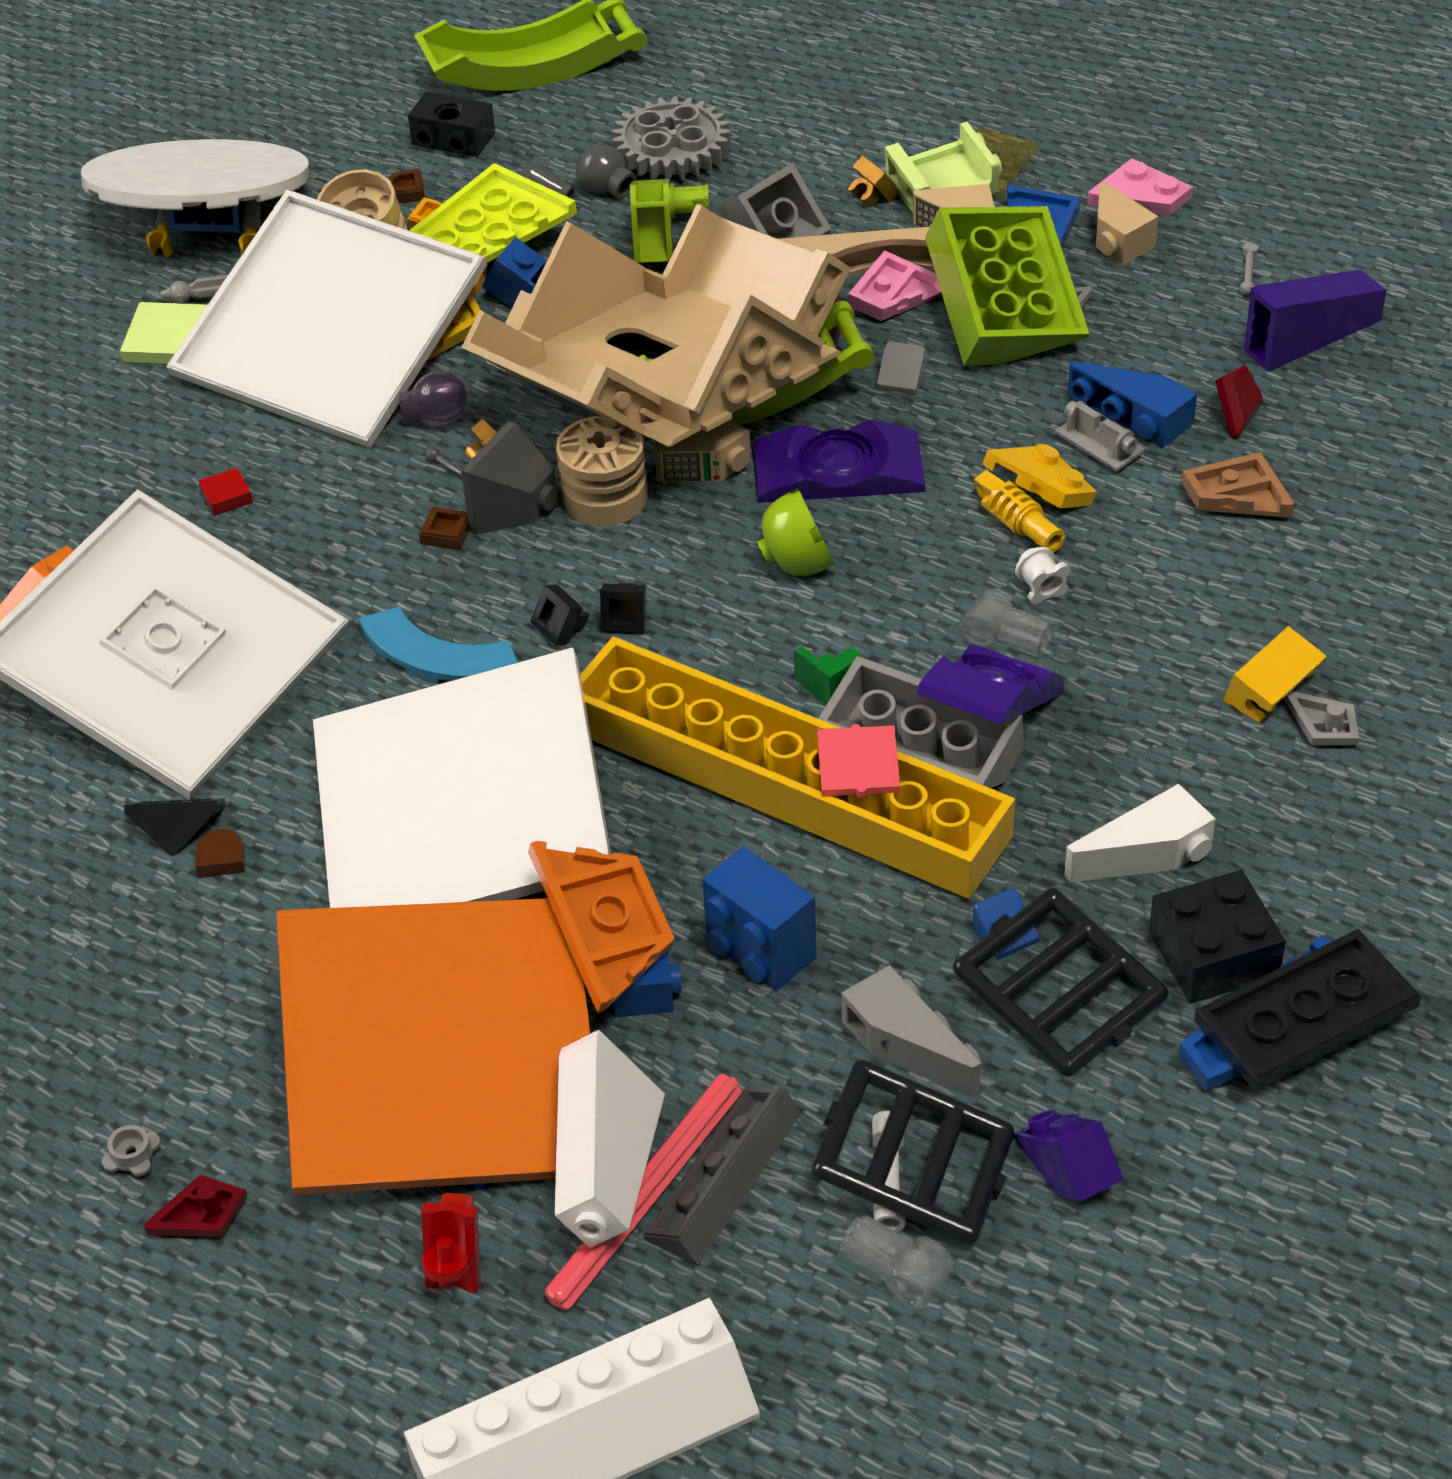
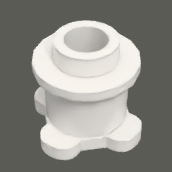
[1015,547,1071,605]

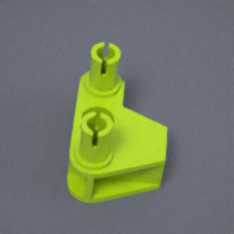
[630,179,709,263]

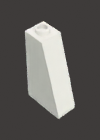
[555,1030,665,1248]

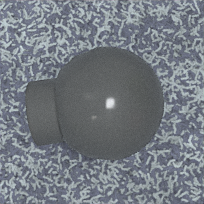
[576,144,636,200]

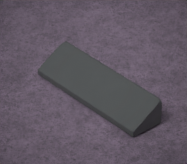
[643,1086,800,1264]

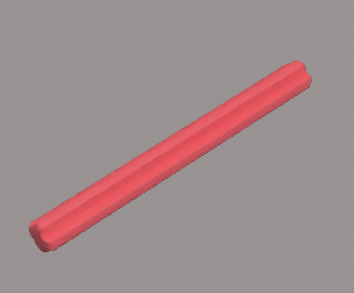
[544,1074,742,1311]

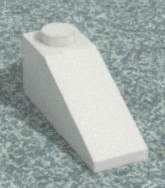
[1064,784,1216,882]

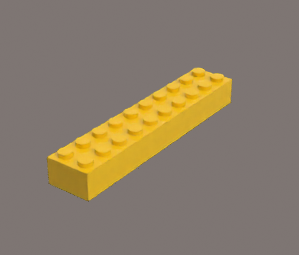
[580,636,1015,899]

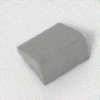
[877,341,925,395]

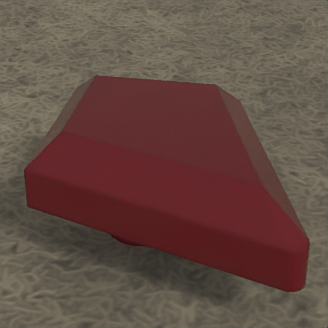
[1215,365,1264,438]
[144,1174,247,1237]

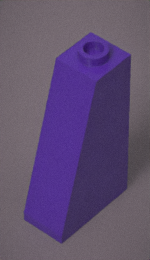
[1244,270,1387,372]

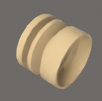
[317,169,408,230]
[556,416,648,526]

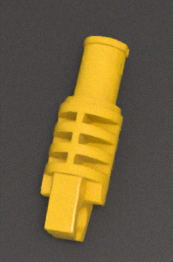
[974,470,1066,553]

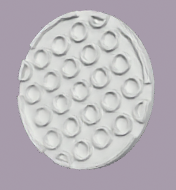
[81,139,309,210]

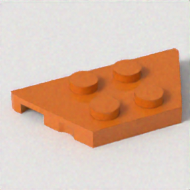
[528,841,675,1013]

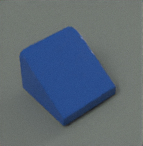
[973,888,1040,960]

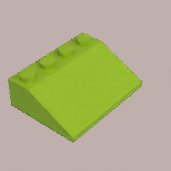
[925,206,1090,366]

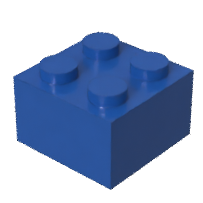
[702,846,817,992]

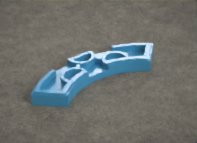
[358,607,518,684]

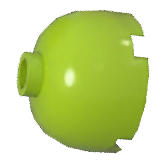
[757,489,835,576]

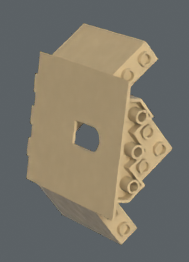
[461,204,851,447]

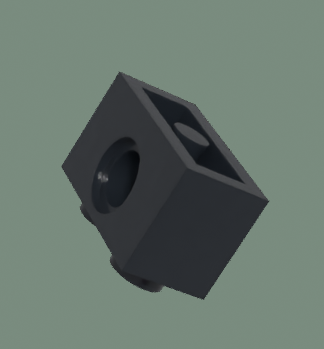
[408,91,495,157]

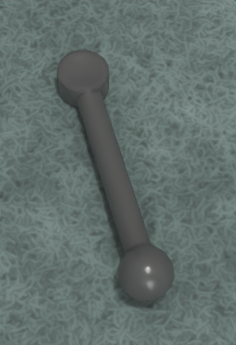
[425,447,462,478]

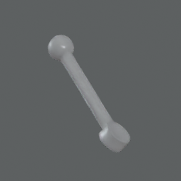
[1239,243,1258,296]

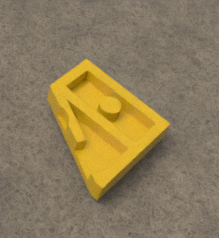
[982,444,1097,509]

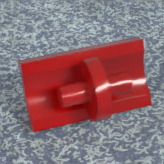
[421,1193,481,1293]

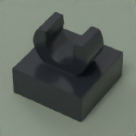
[600,582,647,633]
[530,585,590,645]

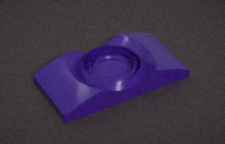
[753,420,925,503]
[916,644,1065,724]

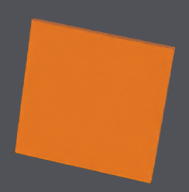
[276,898,590,1195]

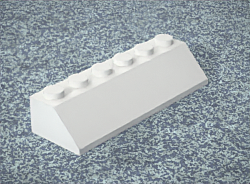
[404,1298,760,1479]

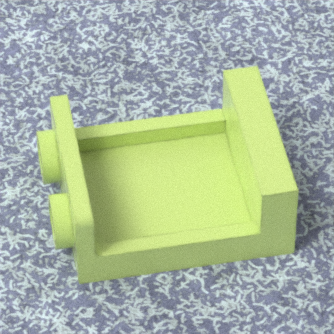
[885,122,1002,213]

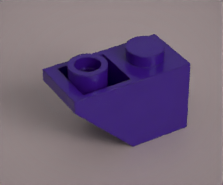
[1014,1109,1124,1202]

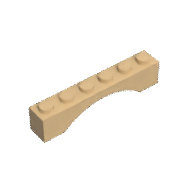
[779,227,935,278]

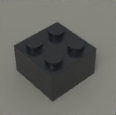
[1149,870,1286,1004]

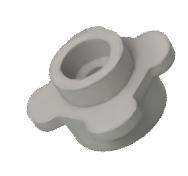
[102,1125,161,1177]

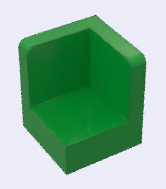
[794,646,863,705]

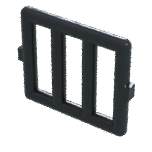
[953,888,1168,1076]
[812,1060,1015,1244]

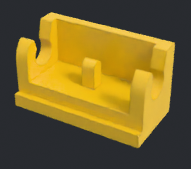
[1223,626,1327,722]

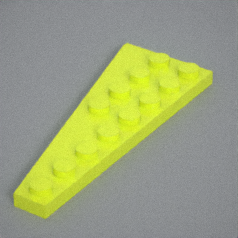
[409,163,577,263]

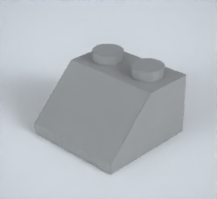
[717,163,831,239]

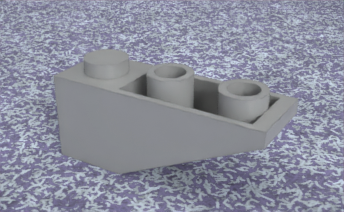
[841,965,982,1097]

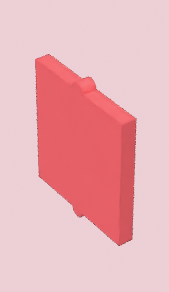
[817,724,900,798]

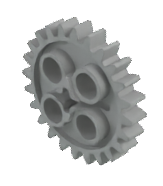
[612,96,731,180]

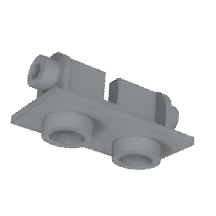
[1055,401,1145,472]

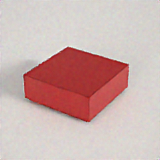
[198,468,253,516]

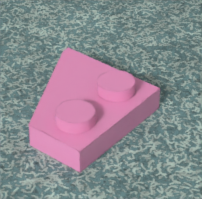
[1087,158,1193,216]
[847,250,942,321]

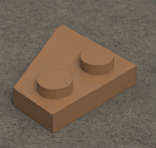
[1182,452,1295,518]

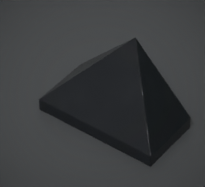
[124,798,226,856]

